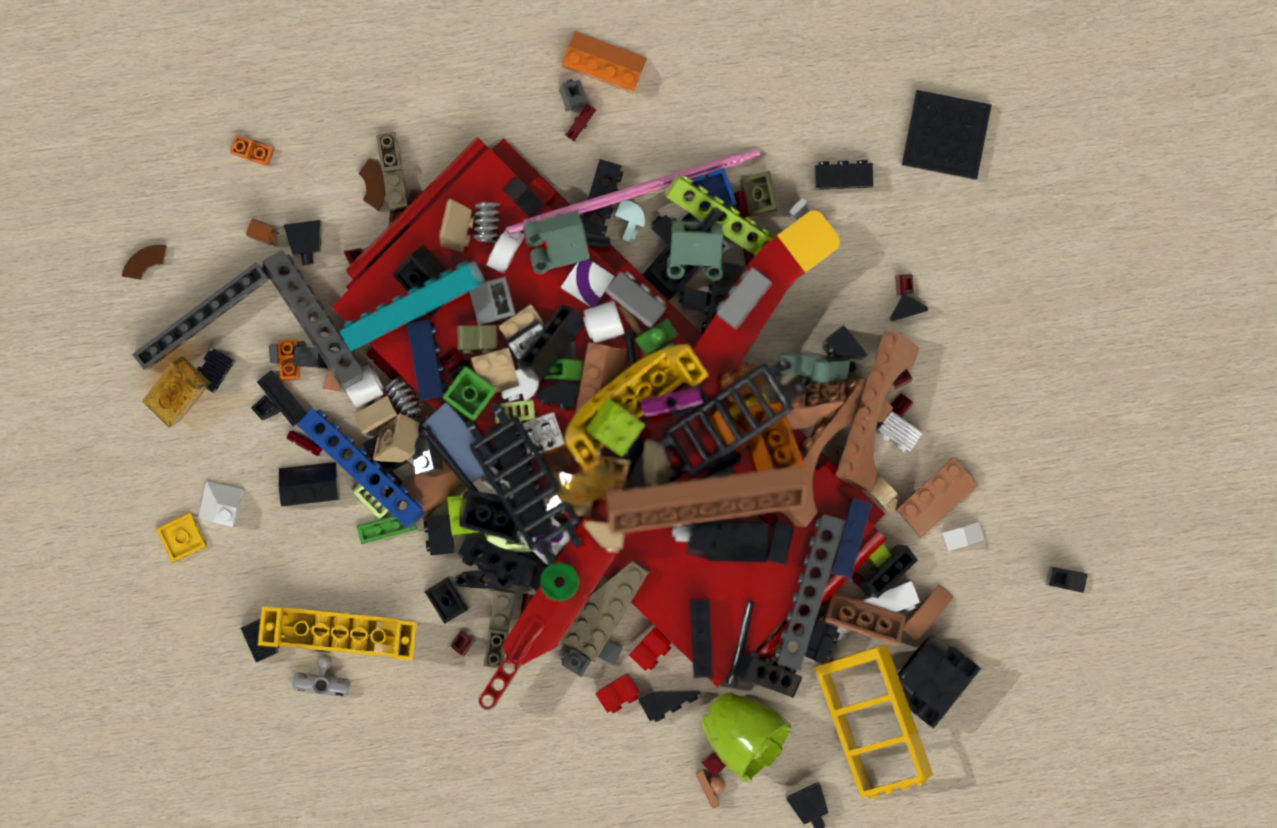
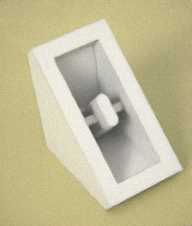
[942,522,985,551]

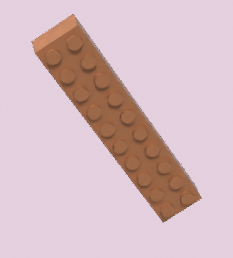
[606,466,806,534]

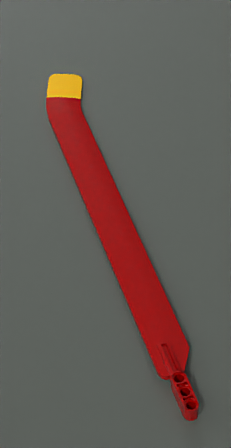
[479,210,840,710]

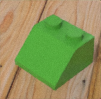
[442,366,497,421]

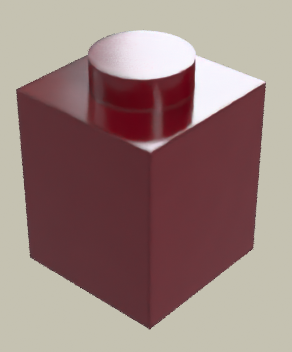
[701,750,726,777]

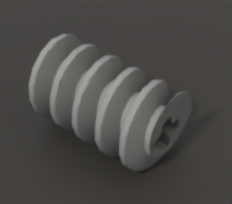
[473,202,500,243]
[384,379,423,419]

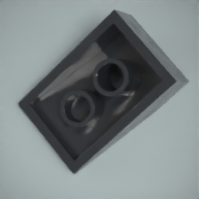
[642,242,703,301]

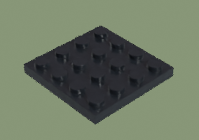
[901,90,992,180]

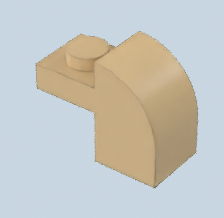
[867,474,903,514]

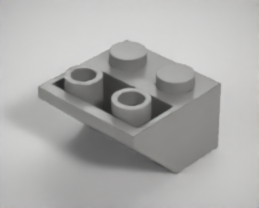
[469,277,516,326]

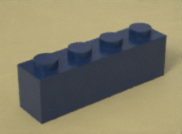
[406,320,447,401]
[830,498,872,579]

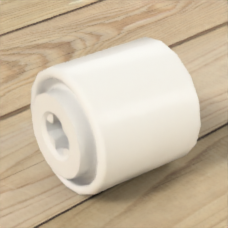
[583,301,625,343]
[346,364,384,408]

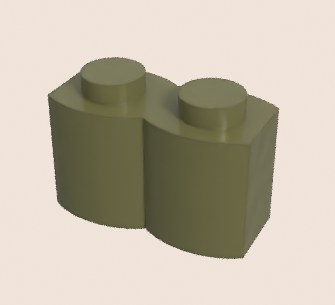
[457,325,498,354]

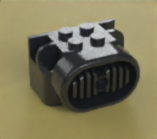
[897,635,982,729]

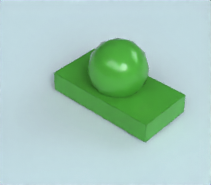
[635,319,678,356]

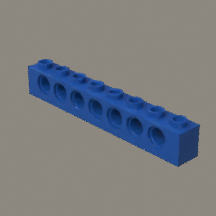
[297,408,426,529]

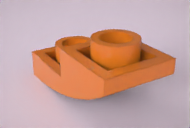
[230,135,275,167]
[278,339,300,381]

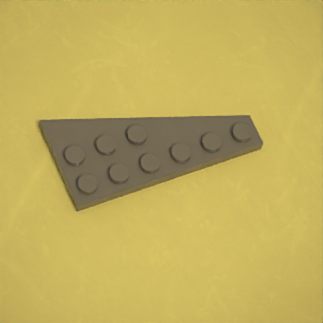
[561,560,650,662]

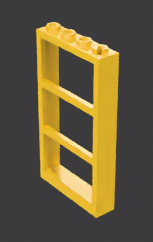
[814,643,934,799]

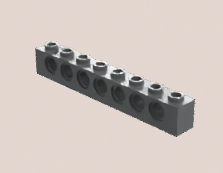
[263,250,365,390]
[132,262,270,371]
[775,514,846,670]

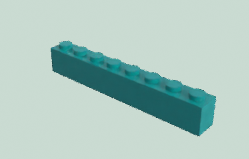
[340,261,485,351]

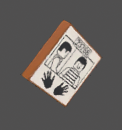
[522,411,567,456]

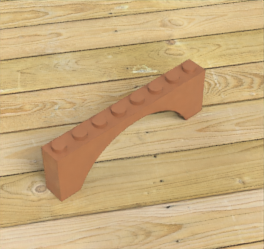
[836,330,919,492]
[781,377,893,527]

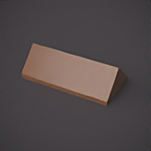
[404,456,466,520]
[824,593,906,646]

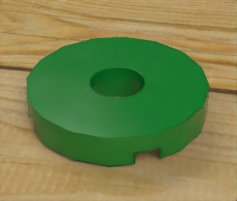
[540,562,579,601]

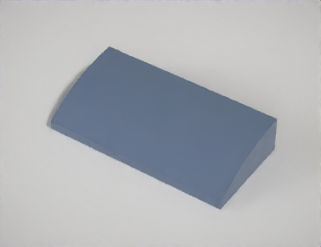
[422,402,500,483]

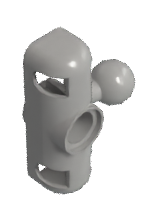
[292,654,350,697]

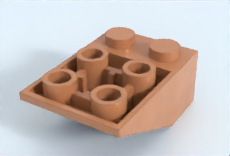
[787,380,845,430]

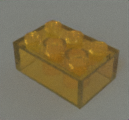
[142,356,210,428]

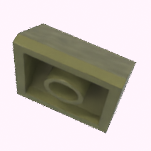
[740,171,778,217]

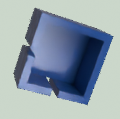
[690,168,737,209]

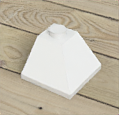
[198,481,244,527]

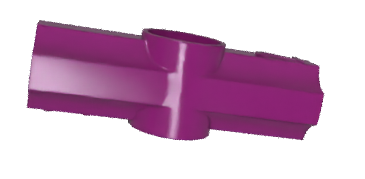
[641,387,703,417]

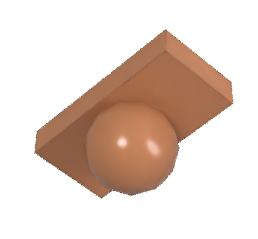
[696,769,726,809]

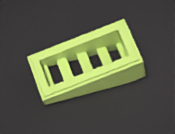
[494,400,535,424]
[352,484,388,519]

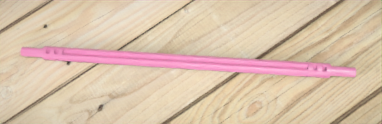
[506,149,760,234]

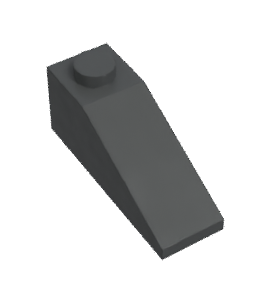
[412,415,442,475]

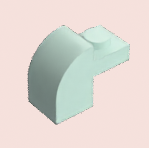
[615,200,645,243]

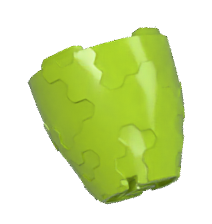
[700,692,793,783]

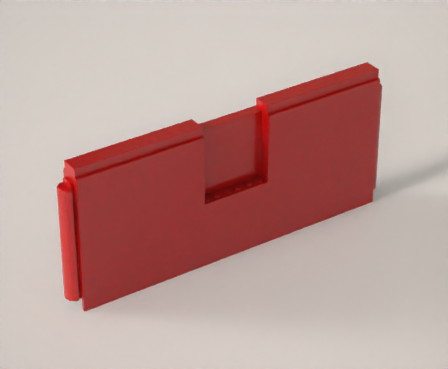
[332,137,887,687]

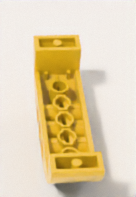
[565,345,708,473]
[258,606,417,661]

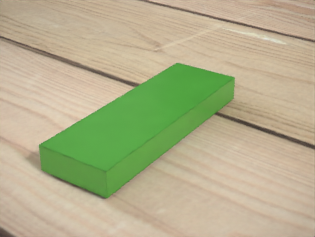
[357,516,417,544]

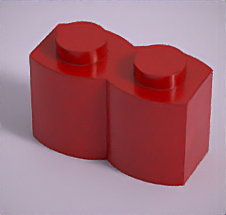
[629,627,672,671]
[595,673,640,714]

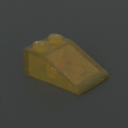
[556,455,627,507]

